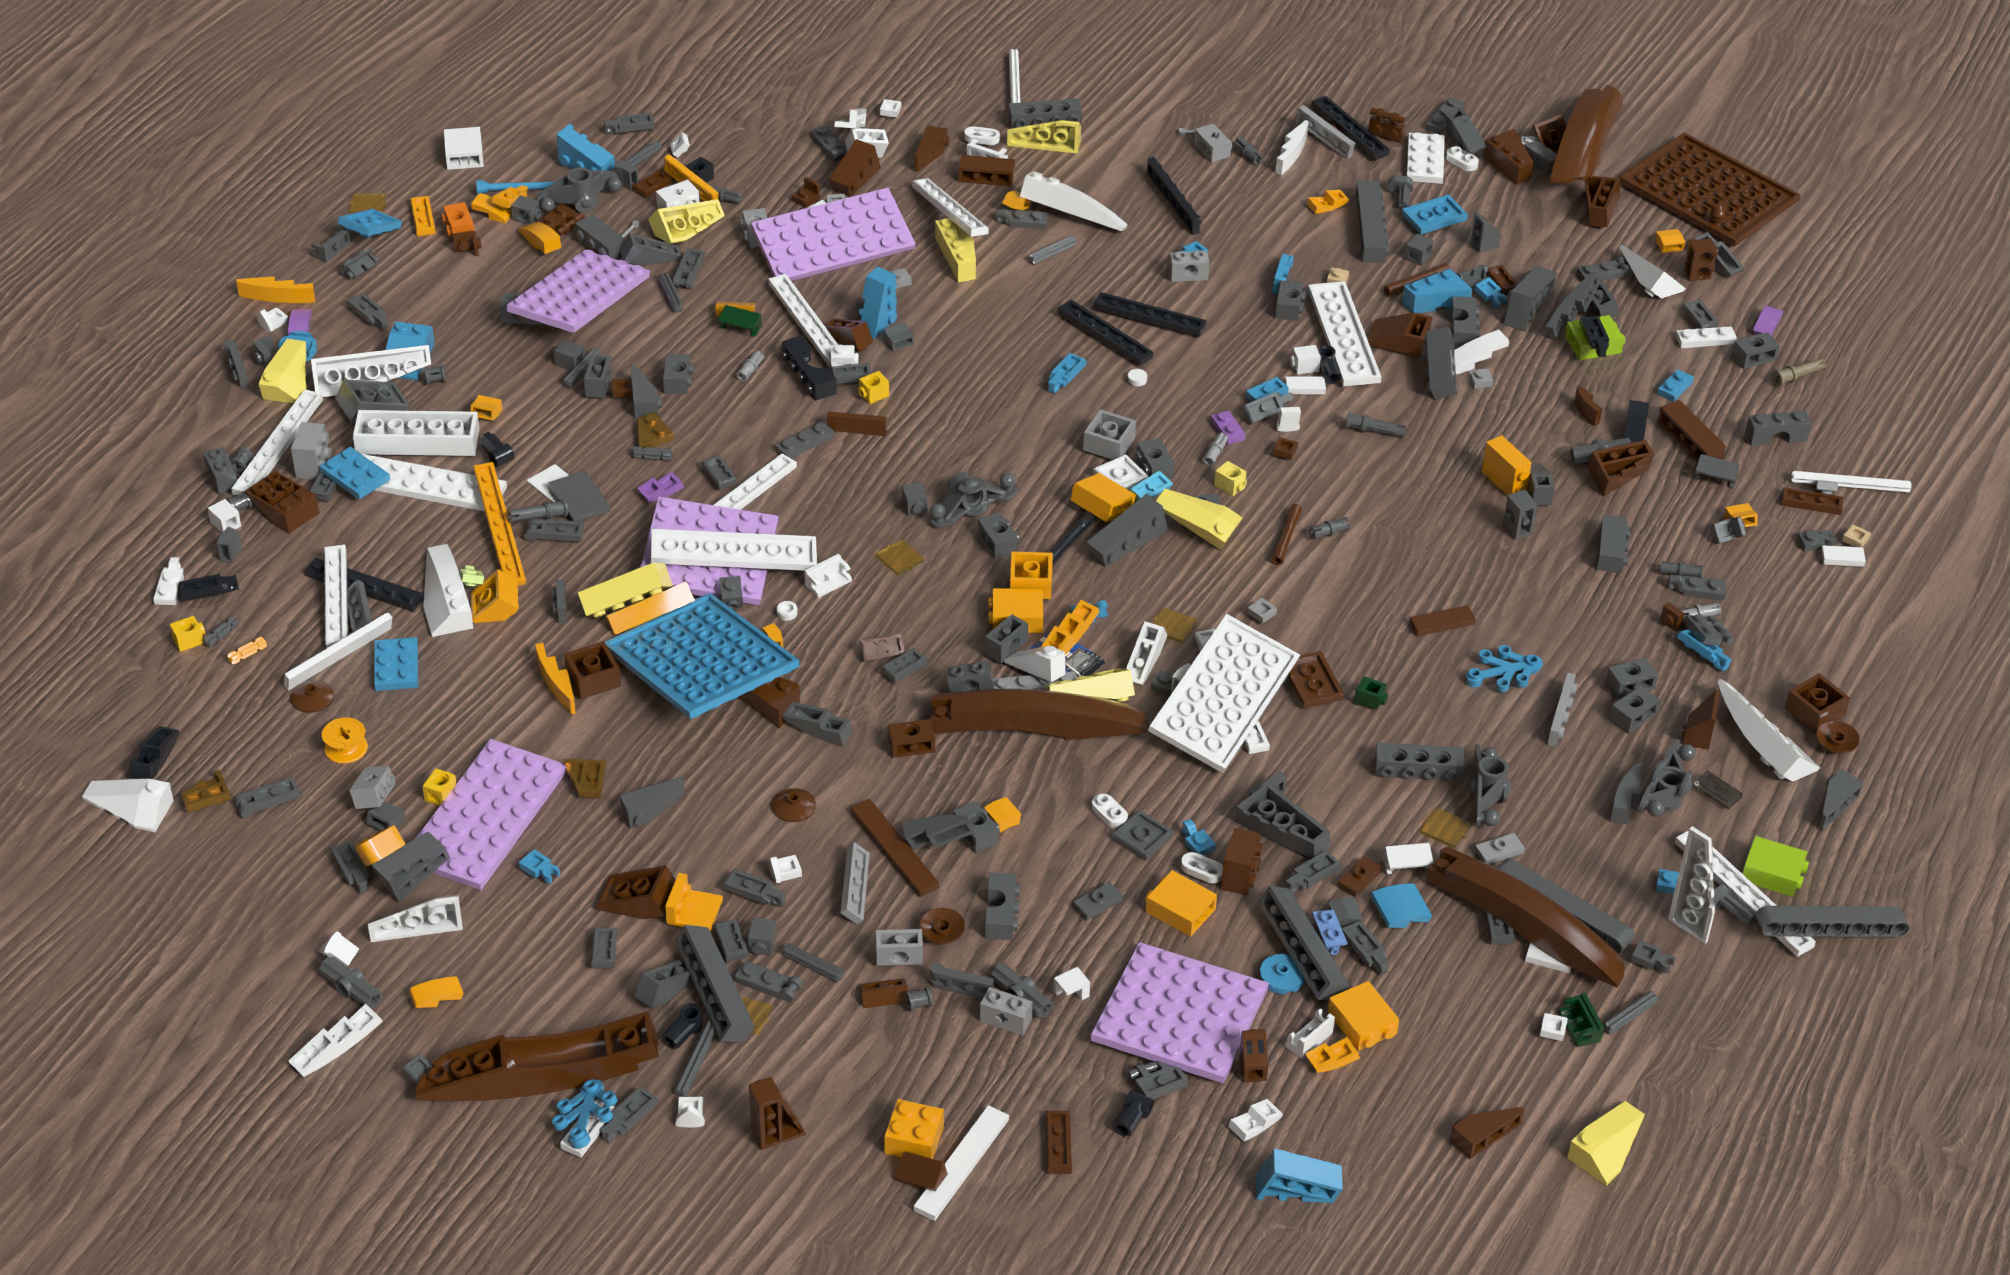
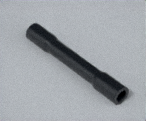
[1049,512,1095,567]

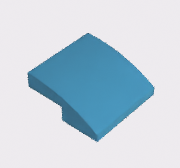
[1370,884,1432,928]

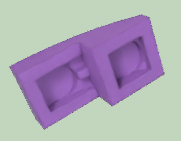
[1753,305,1783,336]
[288,309,312,335]
[637,471,684,502]

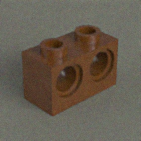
[1684,239,1718,281]

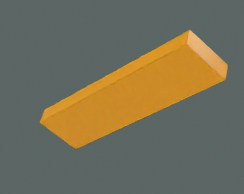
[664,154,718,202]

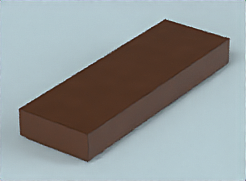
[632,167,676,198]
[827,411,887,436]
[1781,487,1843,515]
[1410,605,1476,636]
[1046,1111,1072,1174]

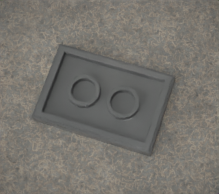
[548,471,610,522]

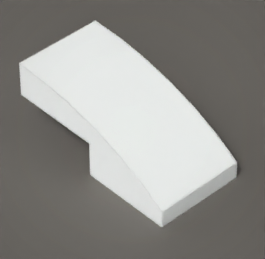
[1228,1099,1283,1141]

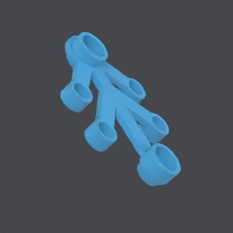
[1465,645,1543,692]
[552,1079,617,1149]

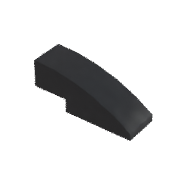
[1623,400,1649,443]
[130,726,179,779]

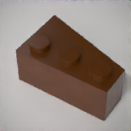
[1483,129,1533,185]
[829,139,881,197]
[1584,176,1620,227]
[1587,440,1654,496]
[738,677,800,729]
[749,1077,806,1150]

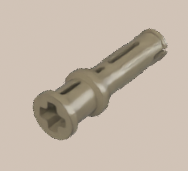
[1771,358,1826,387]

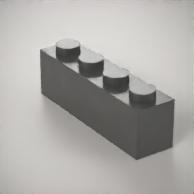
[1424,326,1458,400]

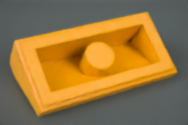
[715,302,756,316]

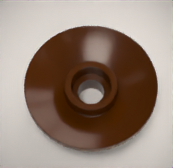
[291,681,334,713]
[1816,721,1860,754]
[772,788,816,822]
[919,908,965,944]

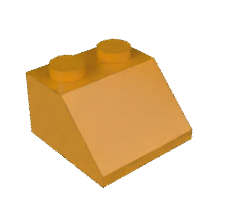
[471,569,519,623]

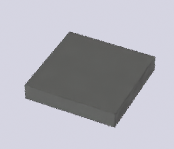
[1111,810,1174,861]

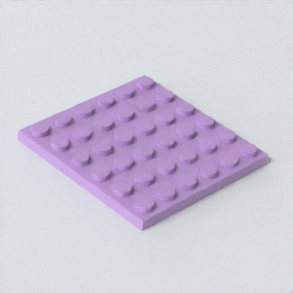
[641,497,779,606]
[1091,942,1269,1084]

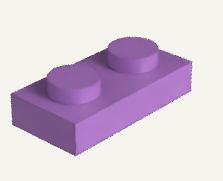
[1211,410,1246,445]

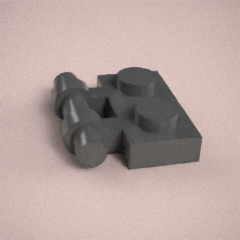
[1683,614,1734,646]
[1127,1061,1188,1100]

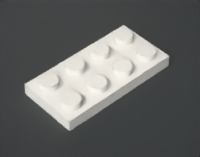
[1407,132,1445,184]

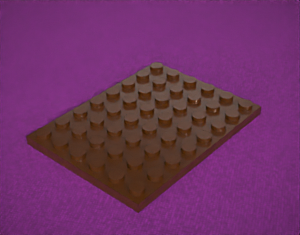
[1619,132,1801,247]

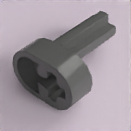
[1388,175,1413,210]
[1714,884,1755,925]

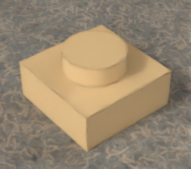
[1327,267,1350,283]
[1842,525,1871,547]

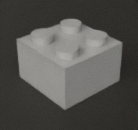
[1083,409,1136,460]
[291,422,331,480]

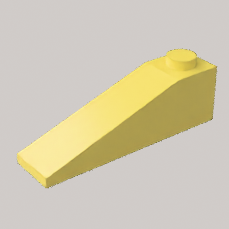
[259,339,306,404]
[1156,489,1243,550]
[1567,1101,1645,1186]

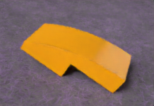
[1306,190,1349,214]
[471,193,512,224]
[409,976,464,1008]
[1305,1037,1360,1073]

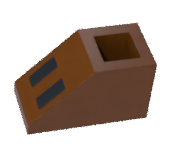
[1239,1029,1268,1083]

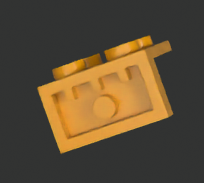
[665,873,723,931]

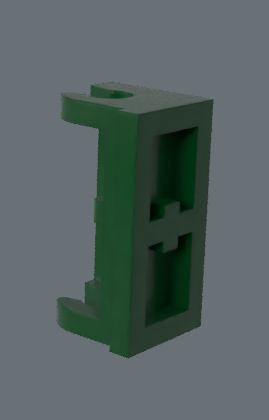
[718,305,763,337]
[1559,992,1604,1047]

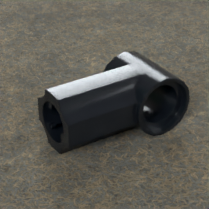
[1318,345,1342,384]
[479,432,515,467]
[661,1003,703,1050]
[1113,1090,1154,1137]

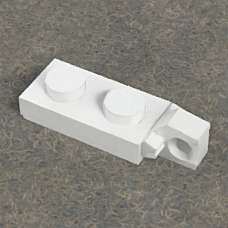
[154,557,184,605]

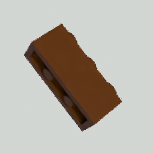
[959,155,1015,187]

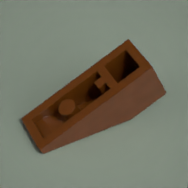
[914,126,950,172]
[823,318,873,352]
[1450,1107,1525,1159]

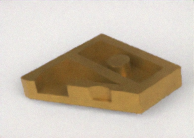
[638,412,674,449]
[564,758,606,798]
[181,770,231,812]

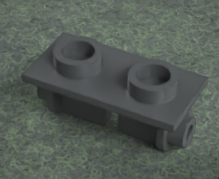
[341,247,379,279]
[1457,265,1488,288]

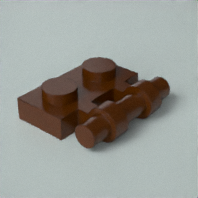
[1368,108,1405,143]
[537,204,585,236]

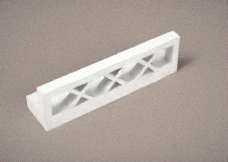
[835,108,866,128]

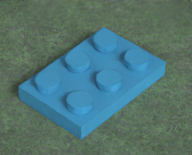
[1401,194,1468,235]
[338,209,402,237]
[319,447,390,500]
[375,637,418,691]

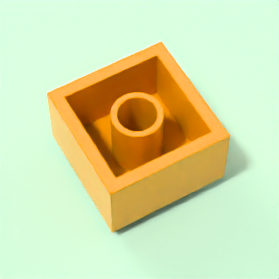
[1010,552,1053,599]
[884,1099,944,1159]

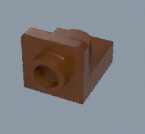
[792,177,820,208]
[452,230,482,256]

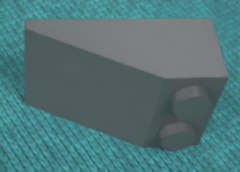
[336,379,410,423]

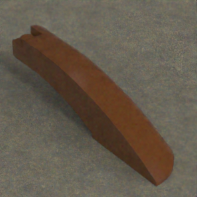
[1550,85,1623,183]
[931,689,1151,740]
[1427,847,1625,988]
[415,1011,659,1101]

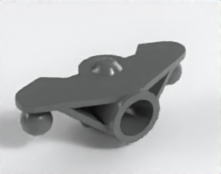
[535,167,622,213]
[930,472,1018,528]
[1638,738,1696,817]
[1469,744,1511,827]

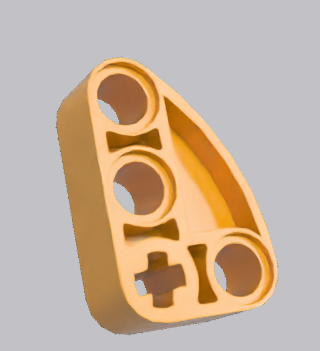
[354,825,406,867]

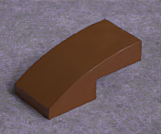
[1574,385,1602,426]

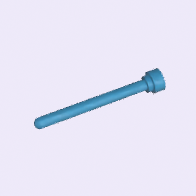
[476,180,554,195]

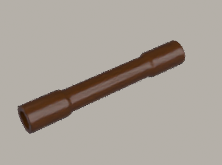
[1383,263,1451,296]
[1271,504,1302,565]

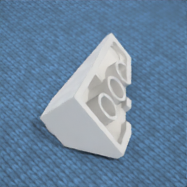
[1619,244,1686,298]
[82,779,174,832]
[368,895,463,942]

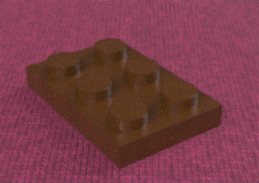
[1287,651,1344,708]

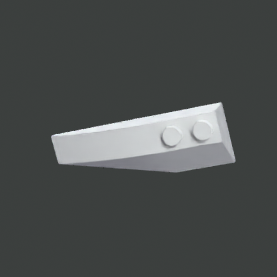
[1020,172,1127,231]
[311,345,431,397]
[423,544,473,637]
[1718,679,1820,782]
[1668,827,1715,944]

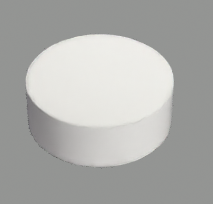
[1128,369,1147,387]
[777,601,797,621]

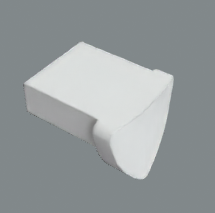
[257,307,289,332]
[1276,407,1301,432]
[769,855,802,884]
[319,931,359,966]
[675,1097,705,1127]

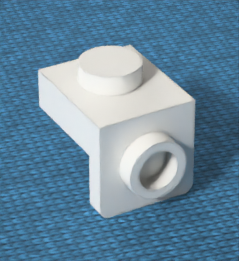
[831,345,858,365]

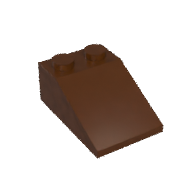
[595,865,676,919]

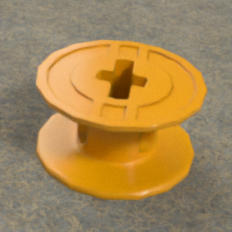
[321,717,368,763]

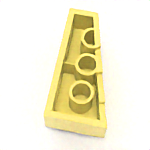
[935,218,976,283]
[578,563,673,618]

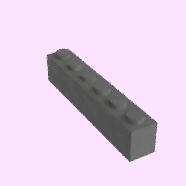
[1356,180,1389,263]
[1257,886,1350,1001]
[675,925,755,1043]

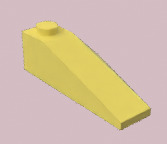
[1007,120,1081,154]
[648,199,725,244]
[1044,668,1135,702]

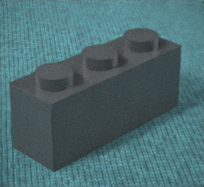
[575,214,626,260]
[1597,515,1630,573]

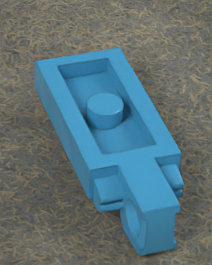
[1271,253,1293,295]
[1048,353,1087,393]
[1677,629,1732,671]

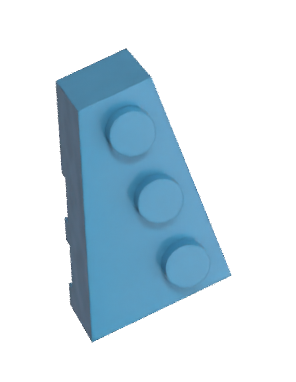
[557,124,615,171]
[859,266,897,339]
[1402,269,1472,313]
[1256,1149,1343,1203]

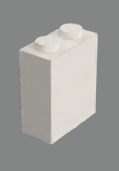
[444,127,484,170]

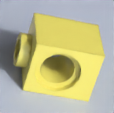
[1214,461,1247,496]

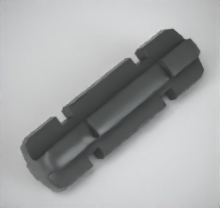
[633,446,672,461]
[203,616,238,647]

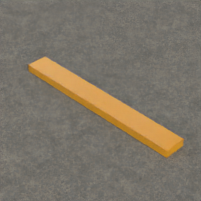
[473,462,526,586]

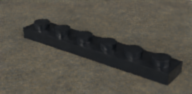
[1311,96,1390,160]
[1147,157,1202,235]
[1093,292,1207,337]
[1058,300,1153,366]
[305,558,424,612]

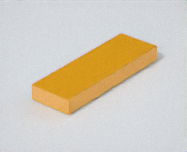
[410,196,436,236]

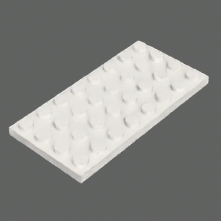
[1148,614,1300,773]

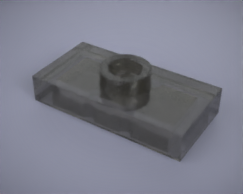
[1693,770,1743,810]

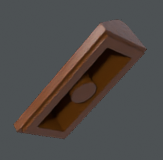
[859,978,908,1008]
[895,1151,948,1191]

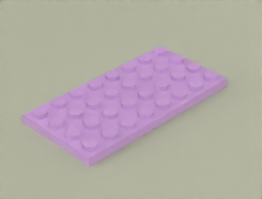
[751,188,916,281]
[507,250,650,333]
[416,739,566,890]

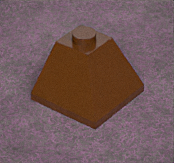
[1533,114,1566,153]
[1680,690,1720,750]

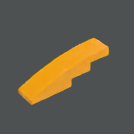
[236,276,315,303]
[606,582,695,635]
[1041,600,1100,655]
[535,643,576,714]

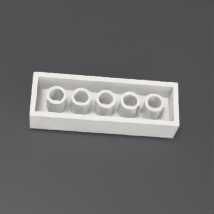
[353,410,480,456]

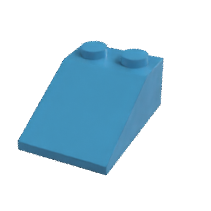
[386,321,435,380]

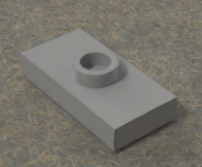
[1475,833,1525,864]

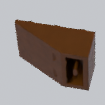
[1367,312,1432,357]
[245,471,320,534]

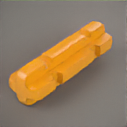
[227,637,267,665]

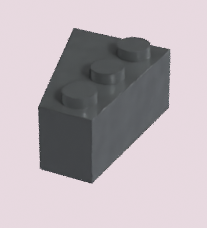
[372,832,450,902]

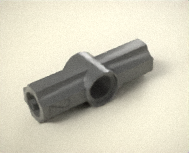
[1570,438,1631,465]
[319,957,382,1009]
[991,963,1053,1018]

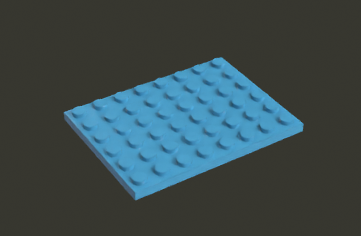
[605,593,800,719]

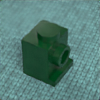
[1354,676,1389,710]

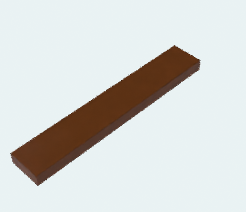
[851,799,939,897]

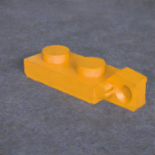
[492,185,528,209]

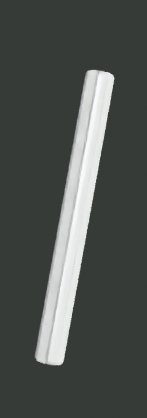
[1009,49,1020,103]
[1791,471,1911,493]

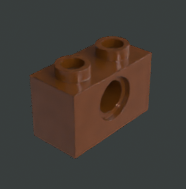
[888,719,935,758]

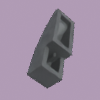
[1694,232,1744,277]
[782,702,853,746]
[1610,763,1642,824]
[902,815,976,850]

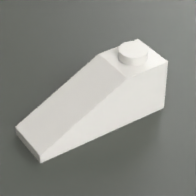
[1126,621,1167,686]
[1004,646,1065,682]

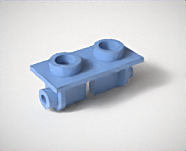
[1312,910,1348,955]

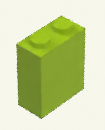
[1565,315,1625,360]
[1743,836,1809,897]

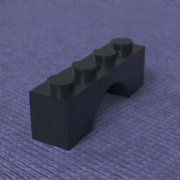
[780,335,837,401]

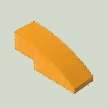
[518,222,561,254]

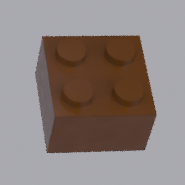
[564,641,621,699]
[1785,673,1850,733]
[1221,828,1263,896]

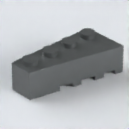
[1504,266,1557,332]
[1087,494,1168,567]
[1236,782,1330,859]

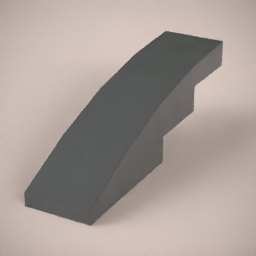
[1546,272,1599,339]

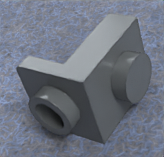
[253,336,274,368]
[1710,516,1746,544]
[719,576,743,610]

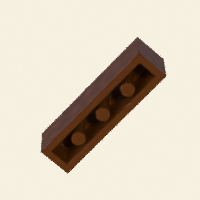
[1658,400,1726,462]

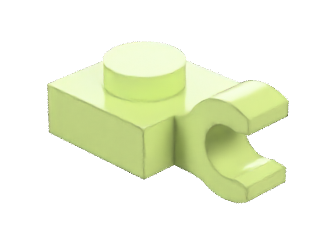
[460,565,484,586]

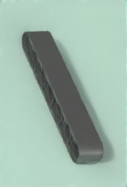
[1496,858,1635,954]
[1756,906,1910,937]

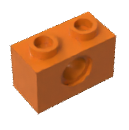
[441,202,474,240]

